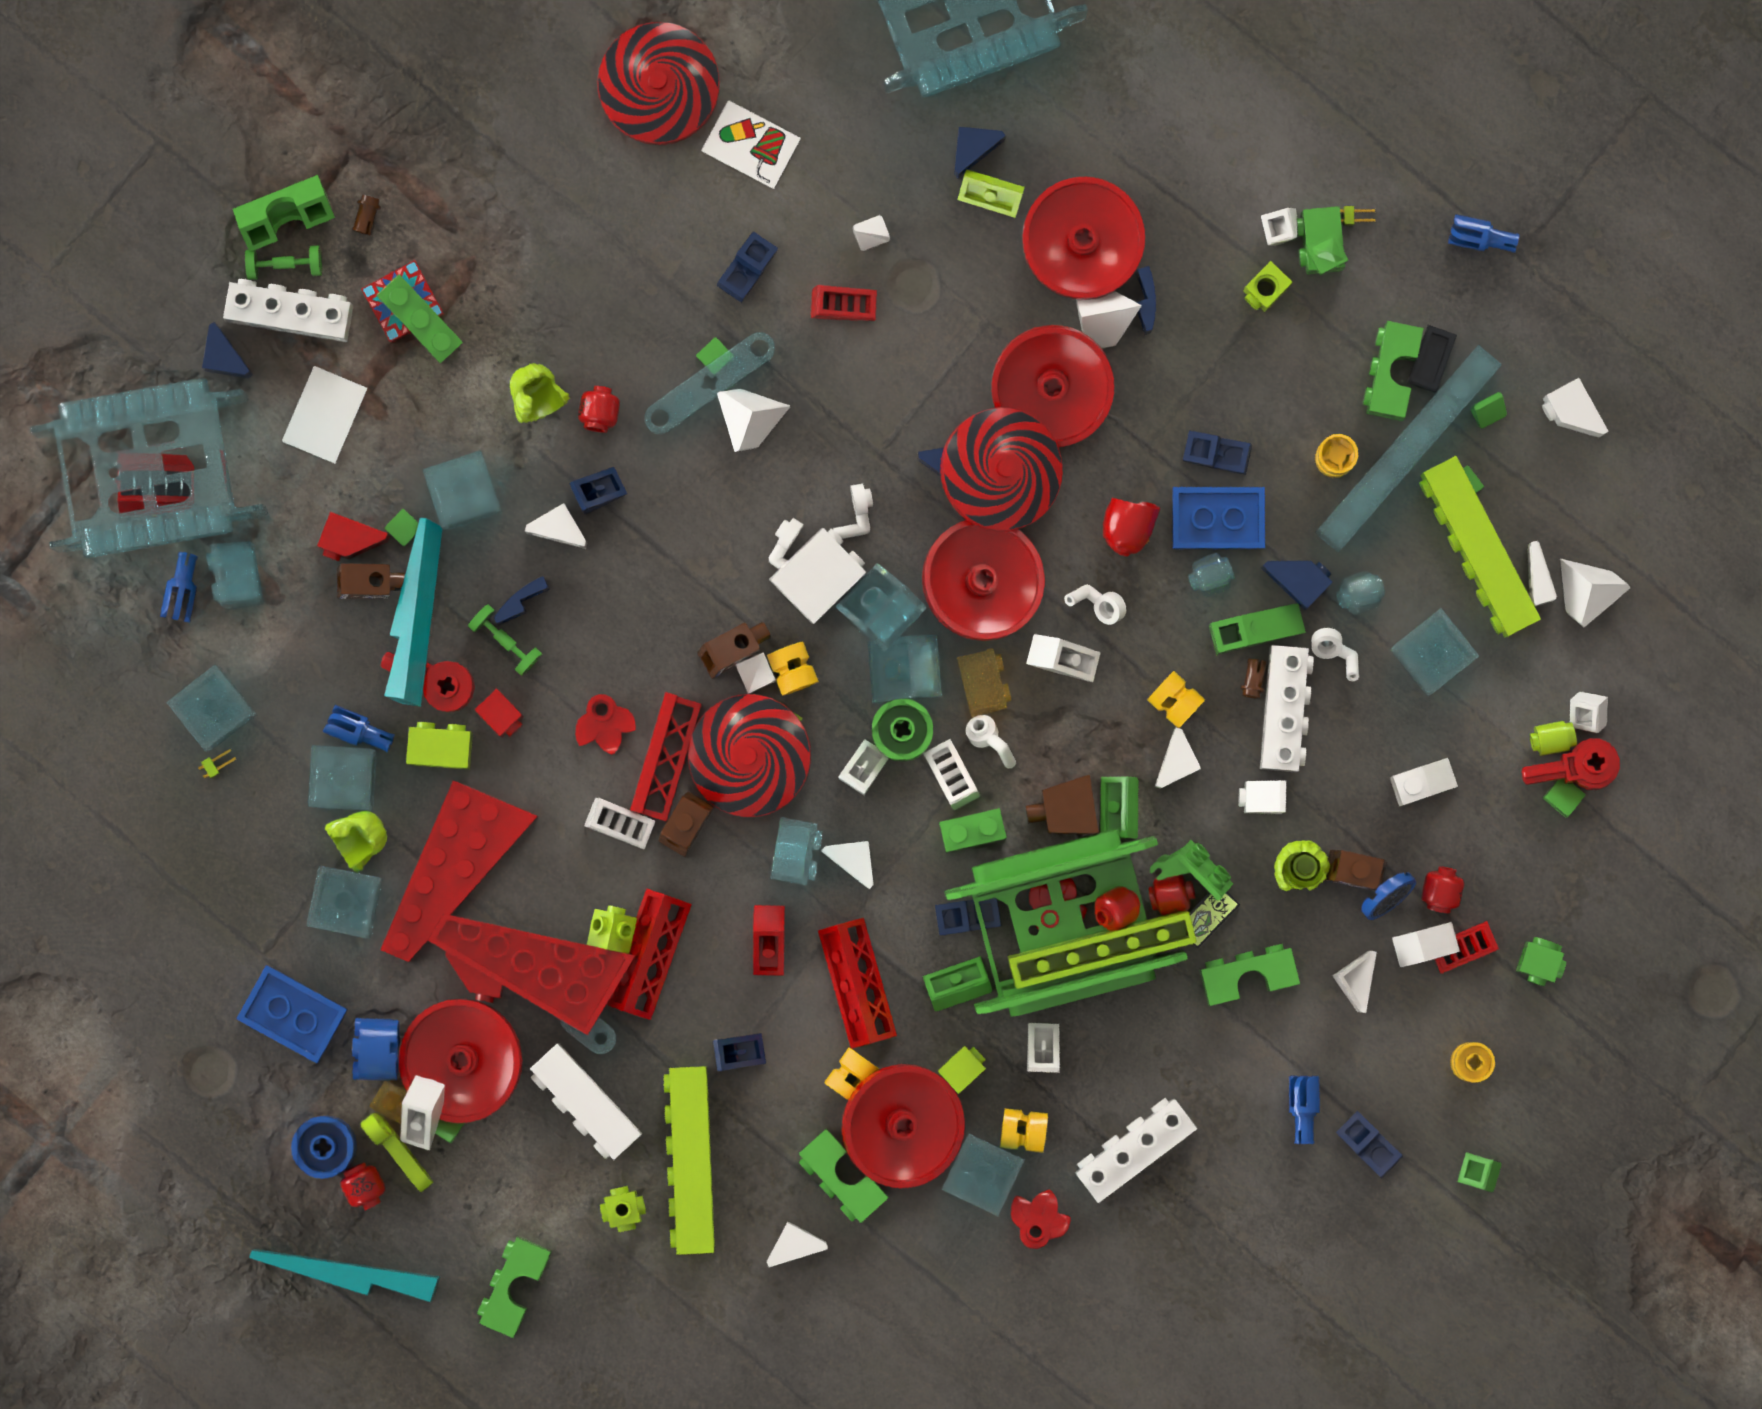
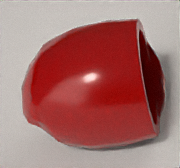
[1103,498,1160,557]

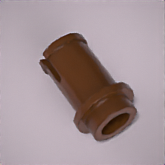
[352,195,381,236]
[1240,659,1267,699]

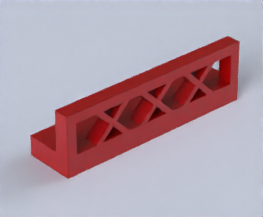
[630,692,702,822]
[606,888,692,1020]
[818,917,897,1049]

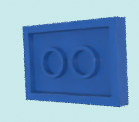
[1172,487,1265,549]
[236,965,348,1064]

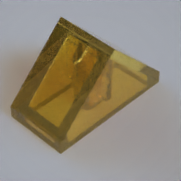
[369,1080,407,1124]

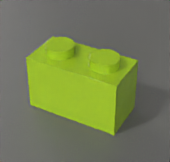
[406,722,473,770]

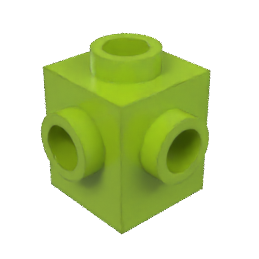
[587,905,637,954]
[600,1186,646,1232]

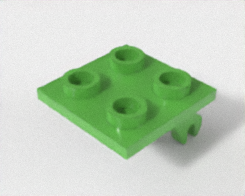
[1150,840,1233,901]

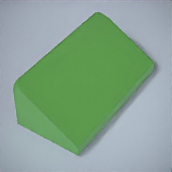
[1100,777,1138,839]
[922,956,992,1011]

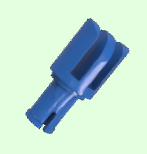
[1448,214,1519,253]
[160,552,198,623]
[323,705,395,753]
[1289,1075,1320,1144]

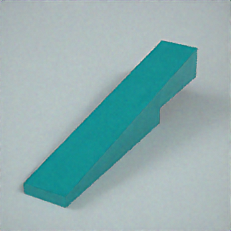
[384,518,443,707]
[249,1249,440,1302]

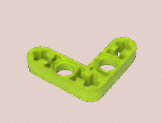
[360,1112,433,1192]

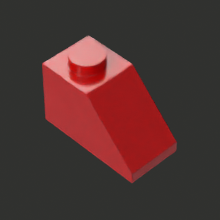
[317,512,390,562]
[753,905,785,976]
[445,952,504,1003]

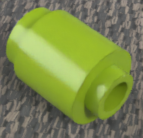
[1530,721,1577,756]

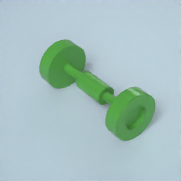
[245,245,322,280]
[468,604,542,676]

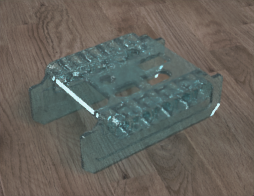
[878,0,1088,97]
[29,379,268,558]

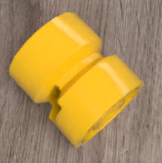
[1315,434,1358,478]
[767,642,819,696]
[1147,671,1205,728]
[1450,1042,1495,1083]
[824,1048,880,1100]
[1000,1108,1048,1153]

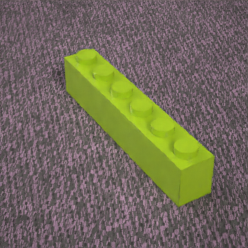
[1419,456,1541,638]
[1007,910,1197,989]
[664,1066,715,1255]

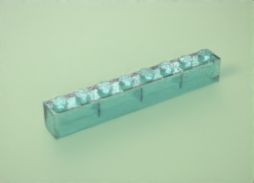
[1315,345,1502,552]

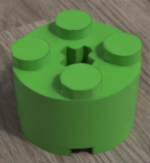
[872,699,933,762]

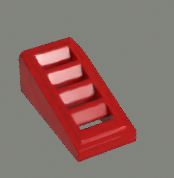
[811,285,877,321]
[1434,921,1499,974]

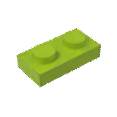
[957,169,1025,218]

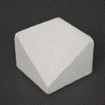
[1261,208,1297,246]
[853,215,890,251]
[736,652,776,694]
[1570,692,1608,733]

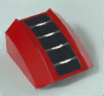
[117,454,195,517]

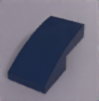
[717,231,778,303]
[1136,266,1156,335]
[1183,430,1252,475]
[494,576,550,625]
[935,898,1002,936]
[1336,1111,1403,1179]

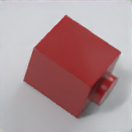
[474,688,524,737]

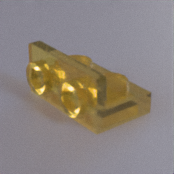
[957,648,1012,718]

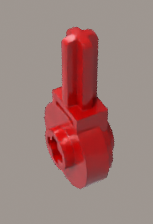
[381,652,475,713]
[1521,738,1620,790]

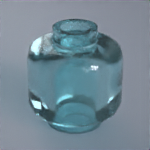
[1187,553,1235,598]
[1337,571,1385,615]

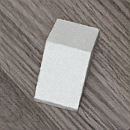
[525,503,587,549]
[1155,728,1201,789]
[838,739,889,795]
[821,841,874,890]
[1392,922,1460,967]
[1027,1023,1059,1072]
[767,1222,828,1267]

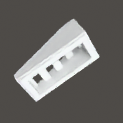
[1527,541,1557,607]
[923,739,980,810]
[584,798,655,849]

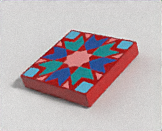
[361,260,445,343]

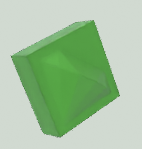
[1306,233,1349,276]

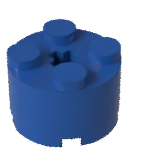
[352,1018,400,1081]
[291,1116,357,1179]

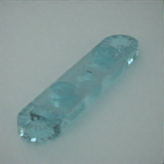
[644,332,775,434]

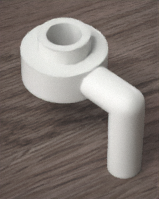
[833,483,873,539]
[769,518,804,569]
[1065,585,1126,625]
[1311,628,1359,681]
[966,715,1016,768]

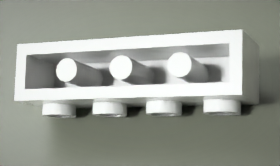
[223,279,353,342]
[1260,645,1313,772]
[530,1043,642,1160]
[1075,1098,1197,1203]

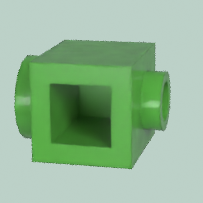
[1516,937,1566,987]

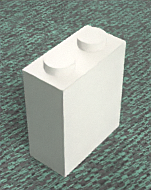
[769,528,866,624]

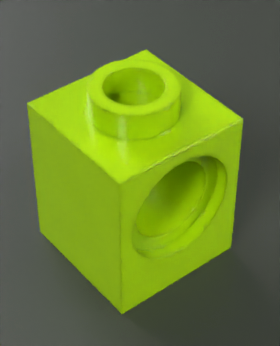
[1243,261,1293,312]
[938,1046,986,1094]

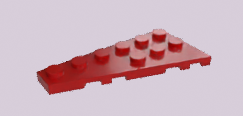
[380,780,539,962]
[428,914,635,1036]

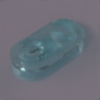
[561,1017,617,1054]

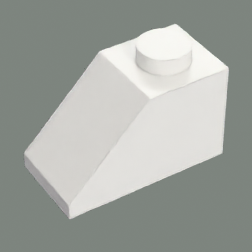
[1542,378,1608,438]
[1026,634,1100,682]
[1390,758,1458,807]
[1239,781,1286,814]
[400,1076,445,1150]

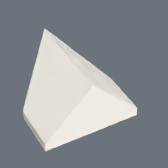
[1076,291,1142,349]
[717,389,791,452]
[1560,559,1630,627]
[1332,951,1377,1013]

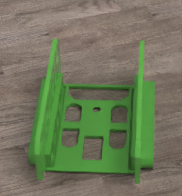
[944,829,1188,1017]

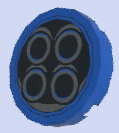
[1361,872,1416,920]

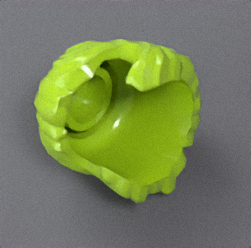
[510,363,570,423]
[325,811,387,873]
[1274,840,1330,891]

